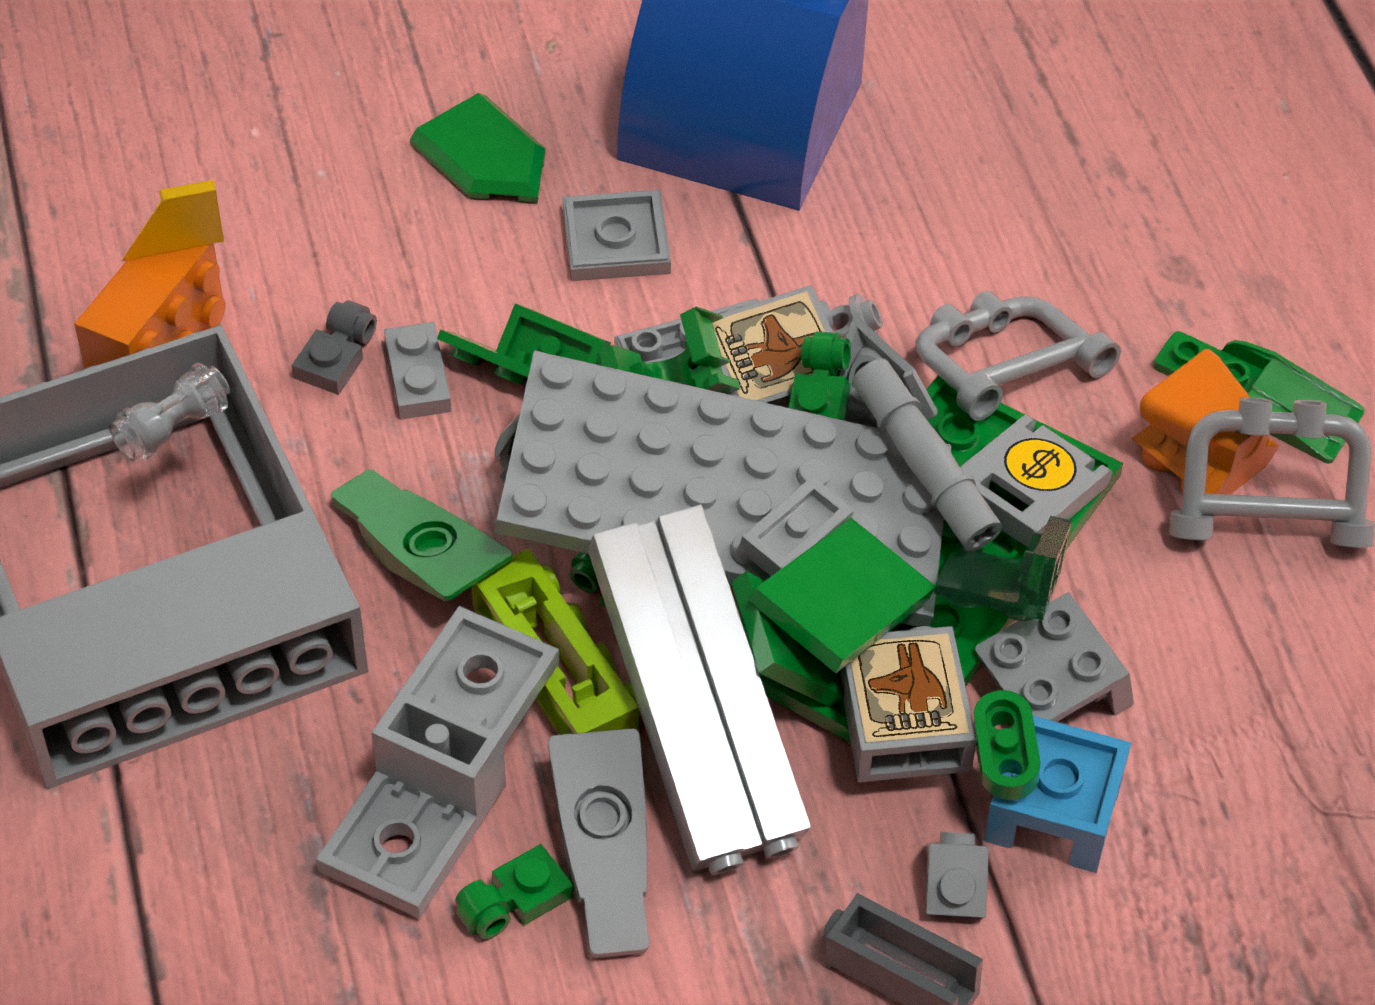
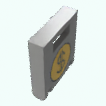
[960,415,1112,551]

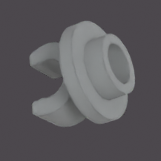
[831,294,883,338]

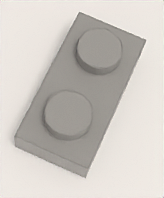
[384,322,452,420]
[738,476,854,576]

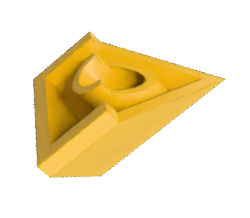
[121,180,224,261]

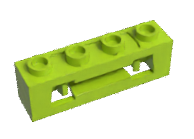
[471,549,641,735]

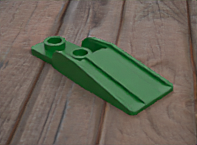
[1153,331,1365,464]
[331,470,513,601]

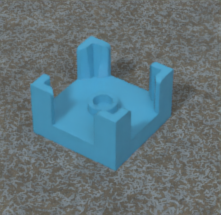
[984,716,1132,873]

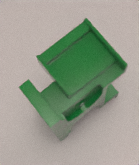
[596,306,740,394]

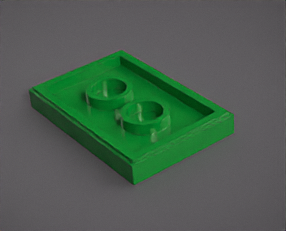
[749,518,936,673]

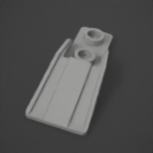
[548,729,649,958]

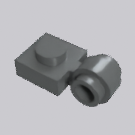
[291,300,377,395]

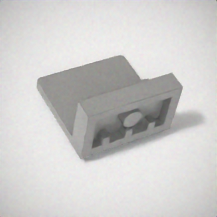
[975,592,1134,722]

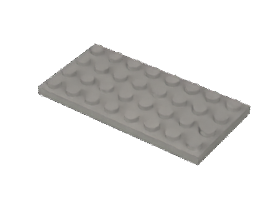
[494,351,951,627]

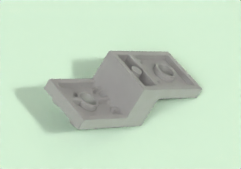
[316,606,560,919]

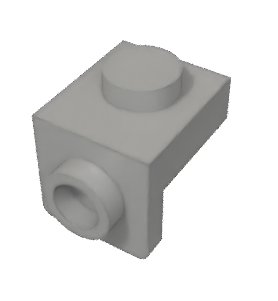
[925,832,989,918]

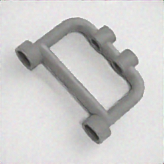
[916,291,1121,421]
[1169,397,1375,548]

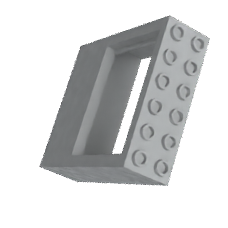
[0,325,368,790]

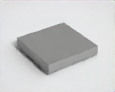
[562,190,671,281]

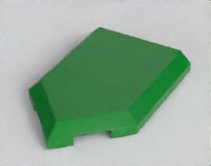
[410,93,546,203]

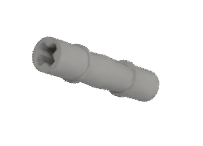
[852,359,1002,551]

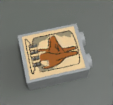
[713,285,833,408]
[838,626,977,782]

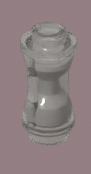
[109,362,230,461]

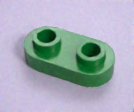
[973,690,1040,800]

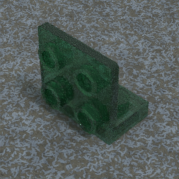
[934,515,1072,621]

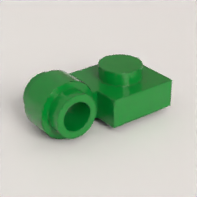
[789,331,851,420]
[455,844,573,939]

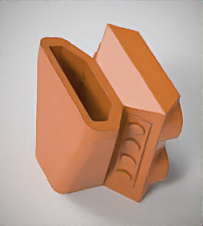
[1131,349,1279,495]

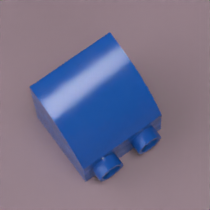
[617,0,868,211]

